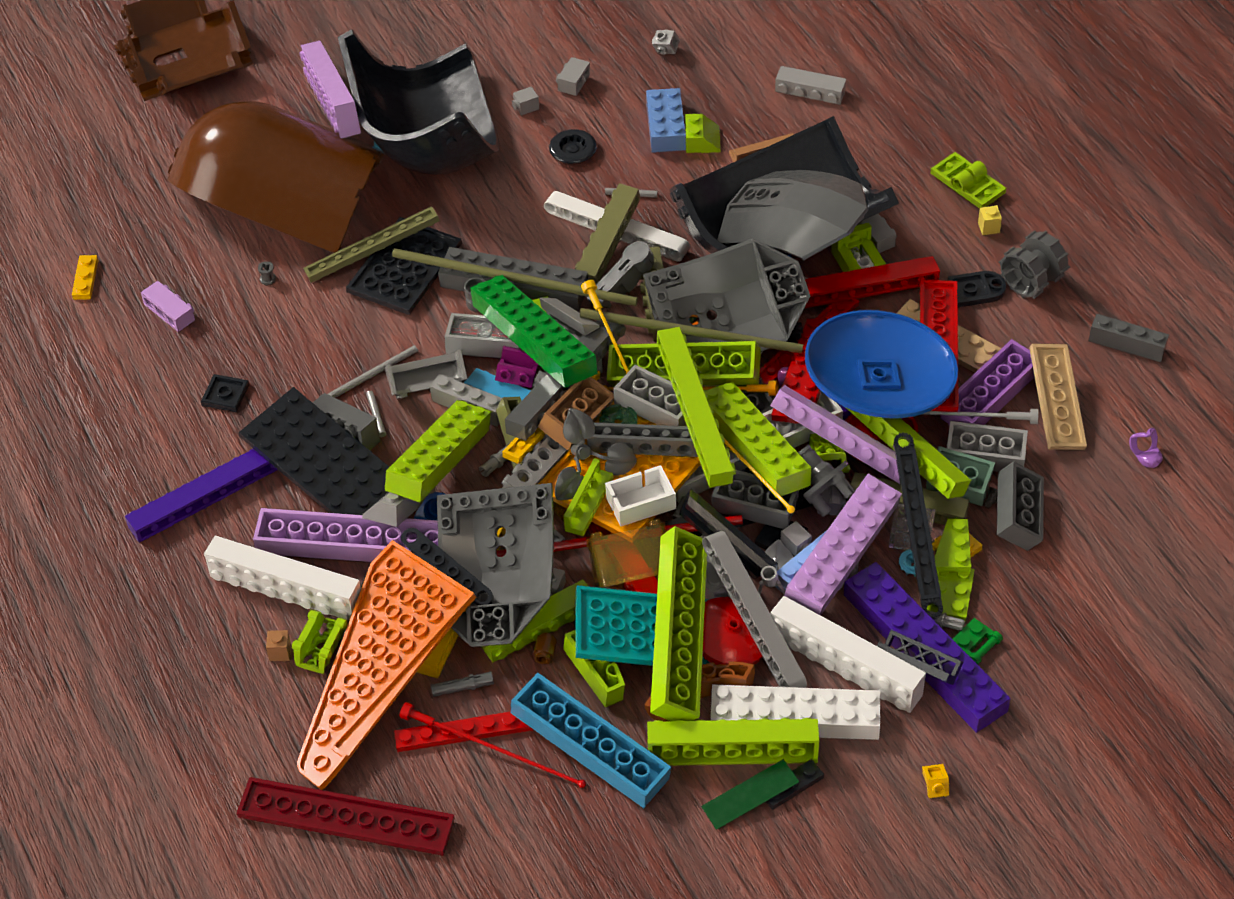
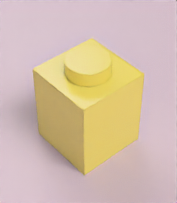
[978,206,1002,235]

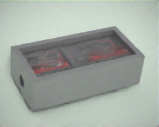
[445,313,521,358]

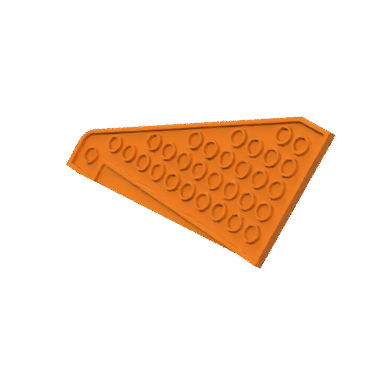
[297,540,477,790]

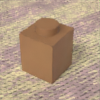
[266,630,291,661]

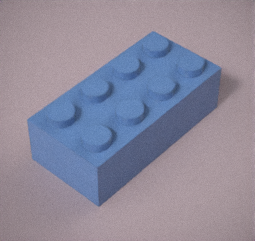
[646,88,686,152]

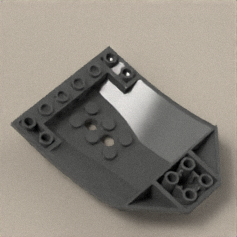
[717,170,869,260]
[643,238,810,352]
[437,483,554,647]

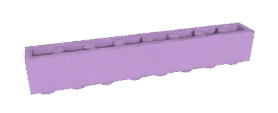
[770,385,900,484]

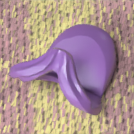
[1129,428,1163,468]

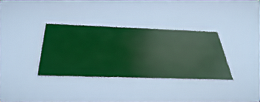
[701,759,799,830]

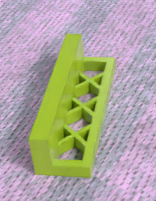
[564,458,613,536]

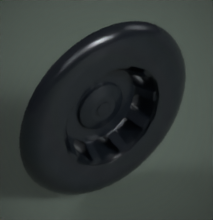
[549,129,597,164]

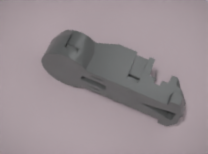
[586,241,654,308]

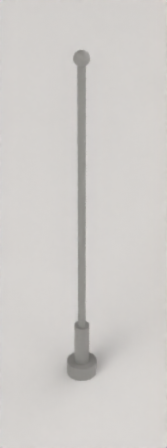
[924,409,1039,424]

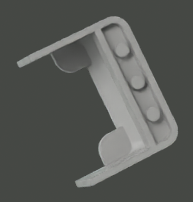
[385,349,467,399]

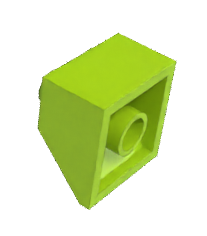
[685,114,721,153]

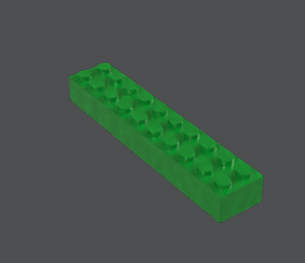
[470,275,598,388]

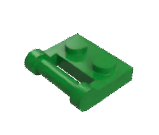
[953,618,1003,665]

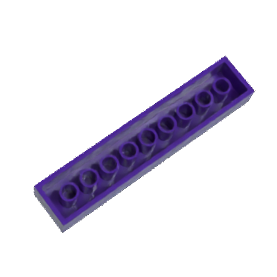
[844,562,1011,733]

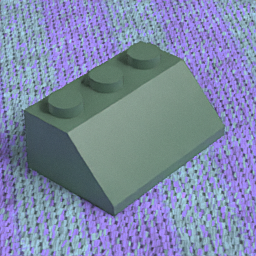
[926,446,995,506]

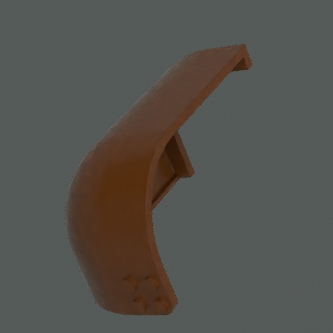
[167,101,384,253]

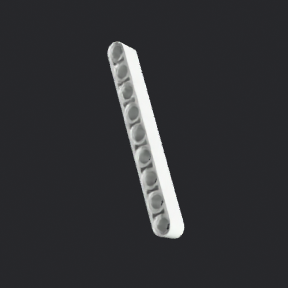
[544,191,690,261]

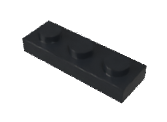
[766,759,824,810]

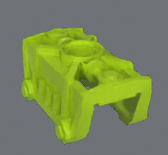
[809,433,850,473]
[292,610,348,674]

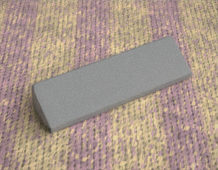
[540,298,600,336]

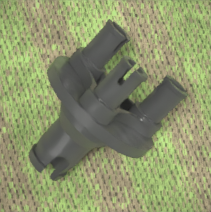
[798,445,856,517]

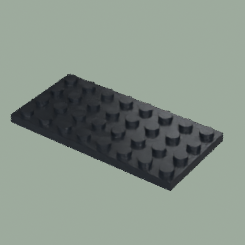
[239,387,389,515]

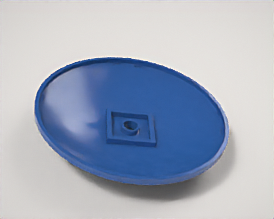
[805,310,958,418]

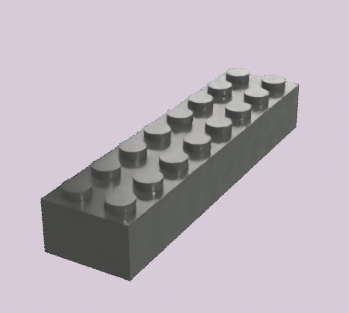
[438,247,588,312]

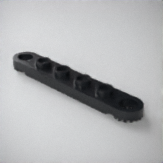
[401,528,494,605]

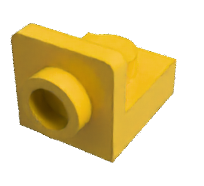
[922,764,949,798]

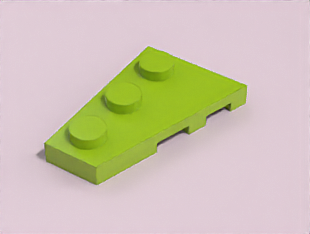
[934,519,971,572]

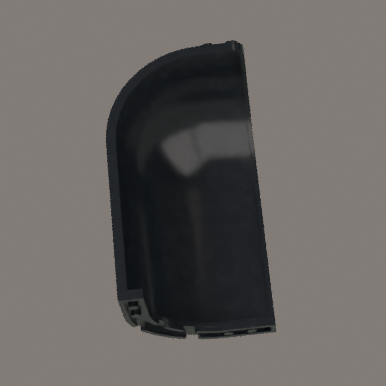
[338,30,500,175]
[669,116,899,256]

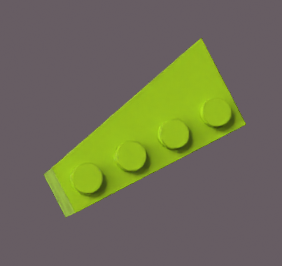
[563,630,625,707]

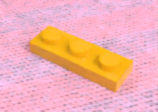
[72,255,98,300]

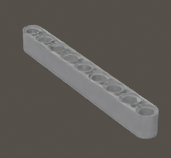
[702,531,807,688]

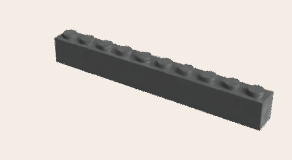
[505,320,626,441]

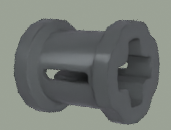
[258,261,276,285]

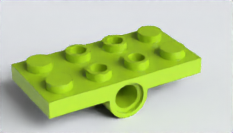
[930,152,1006,209]

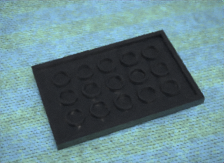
[346,217,462,315]

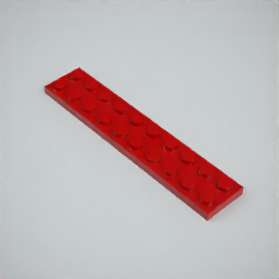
[920,279,959,412]

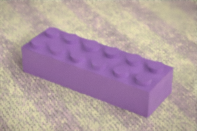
[940,339,1035,425]

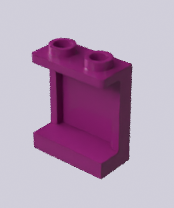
[495,346,538,388]

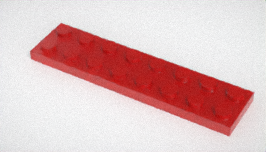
[771,319,825,424]

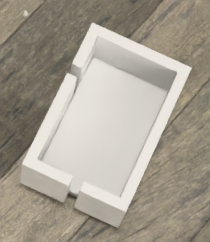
[605,465,676,527]

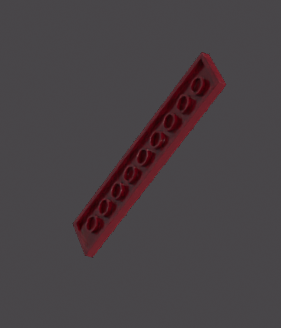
[236,777,455,856]

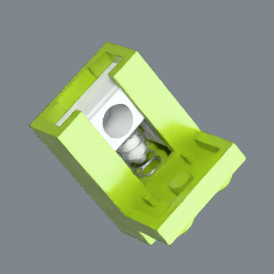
[831,222,886,272]

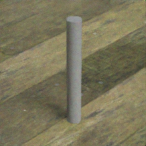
[605,188,658,198]
[366,391,386,437]

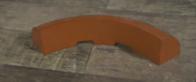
[644,662,755,721]

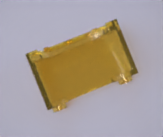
[586,519,667,587]

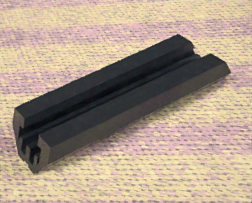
[679,489,778,579]

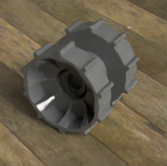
[999,230,1070,299]

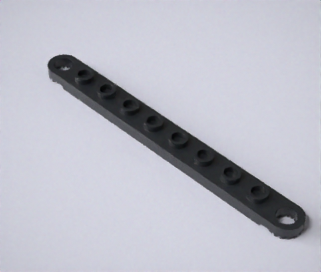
[893,432,943,620]

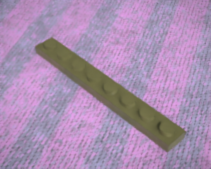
[303,207,440,283]

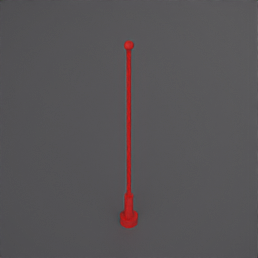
[399,702,586,788]

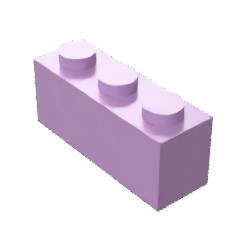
[141,281,195,332]

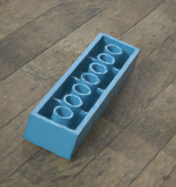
[511,672,671,808]

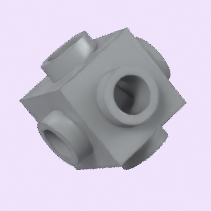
[652,30,680,55]

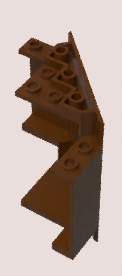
[114,0,254,101]

